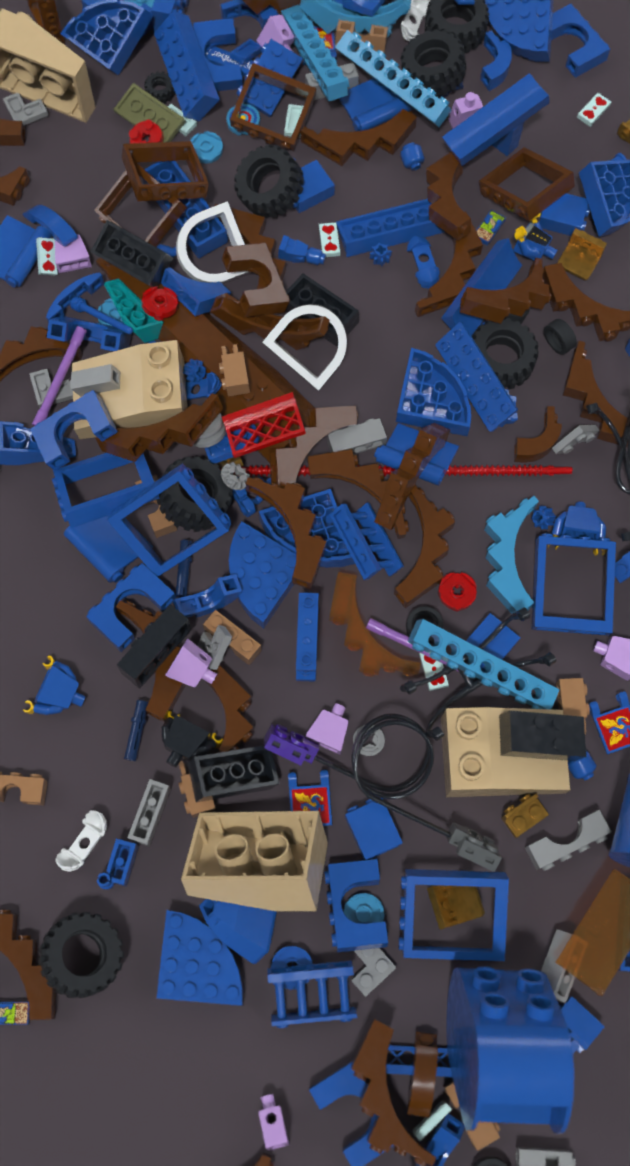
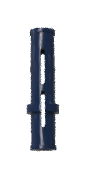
[175,540,193,598]
[123,700,149,761]

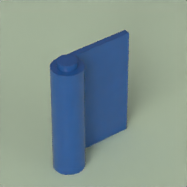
[339,76,414,131]
[0,215,53,287]
[374,423,459,486]
[64,516,153,583]

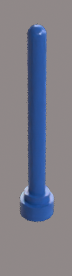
[70,296,133,334]

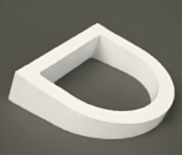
[176,201,251,283]
[263,305,347,390]

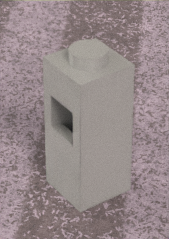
[70,364,120,396]
[515,1147,576,1166]

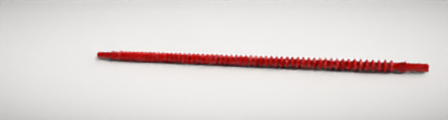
[219,465,572,477]

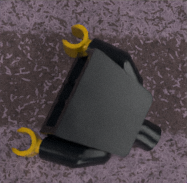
[161,711,223,768]

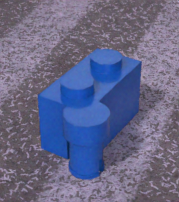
[97,839,139,890]

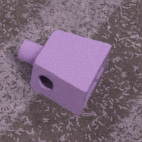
[257,14,294,52]
[448,92,483,129]
[55,234,92,273]
[593,636,630,681]
[165,639,217,687]
[306,703,349,755]
[259,1094,290,1151]

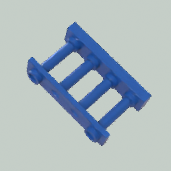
[329,503,404,580]
[296,593,319,682]
[267,961,357,1028]

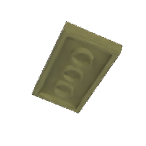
[113,83,186,142]

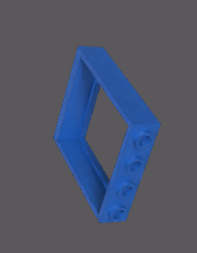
[52,453,159,528]
[107,463,231,577]
[531,534,616,636]
[399,869,509,961]

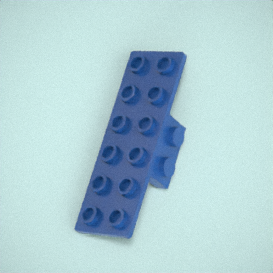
[435,322,518,432]

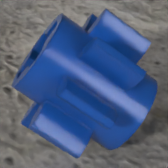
[369,243,392,266]
[183,359,206,382]
[531,506,556,529]

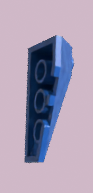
[0,421,76,465]

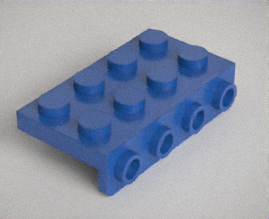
[237,39,303,117]

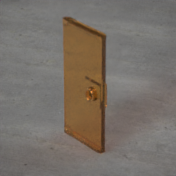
[555,869,630,997]

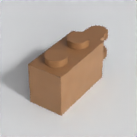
[219,344,250,396]
[556,678,590,735]
[179,761,216,818]

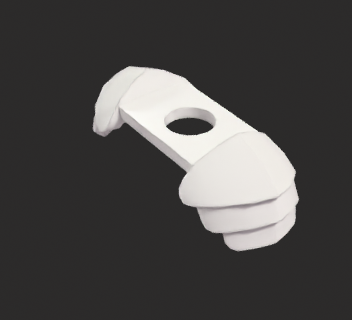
[401,0,430,41]
[55,810,107,872]

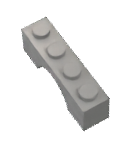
[525,810,611,871]

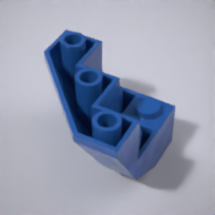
[199,899,277,964]

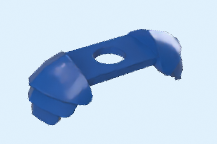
[407,235,440,288]
[186,372,222,400]

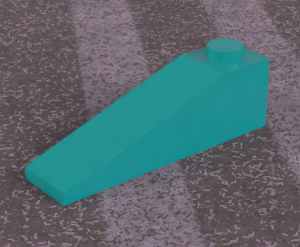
[104,278,163,343]

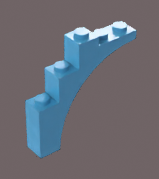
[300,0,411,37]
[484,496,539,614]

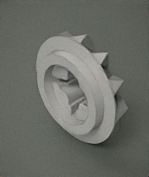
[221,462,250,490]
[353,725,385,756]

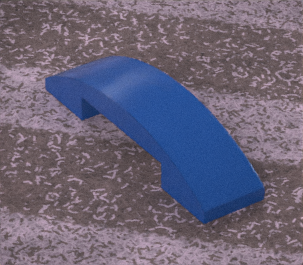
[22,205,78,246]
[46,273,104,323]

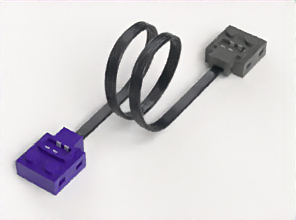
[264,713,502,872]

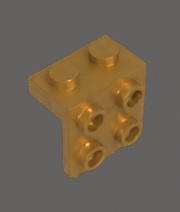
[558,228,607,280]
[427,885,485,930]

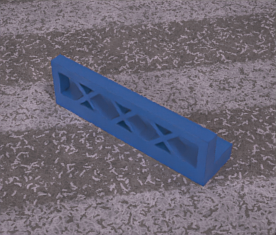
[386,1045,452,1077]

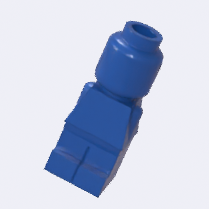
[278,235,326,265]

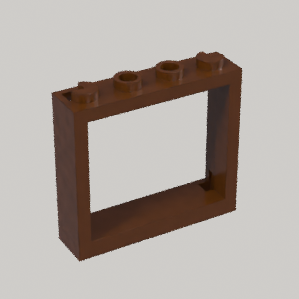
[27,0,65,44]
[230,63,316,151]
[122,141,209,202]
[479,147,575,221]
[94,160,187,247]

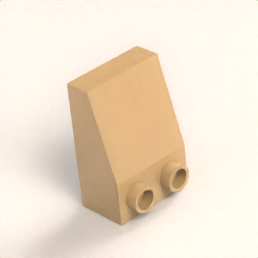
[0,9,96,123]
[72,340,188,439]
[441,707,570,797]
[181,811,328,911]

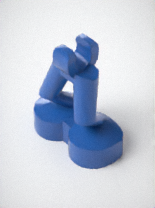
[232,477,271,517]

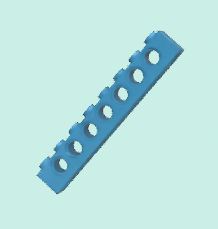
[281,5,349,101]
[335,30,452,127]
[407,619,560,710]

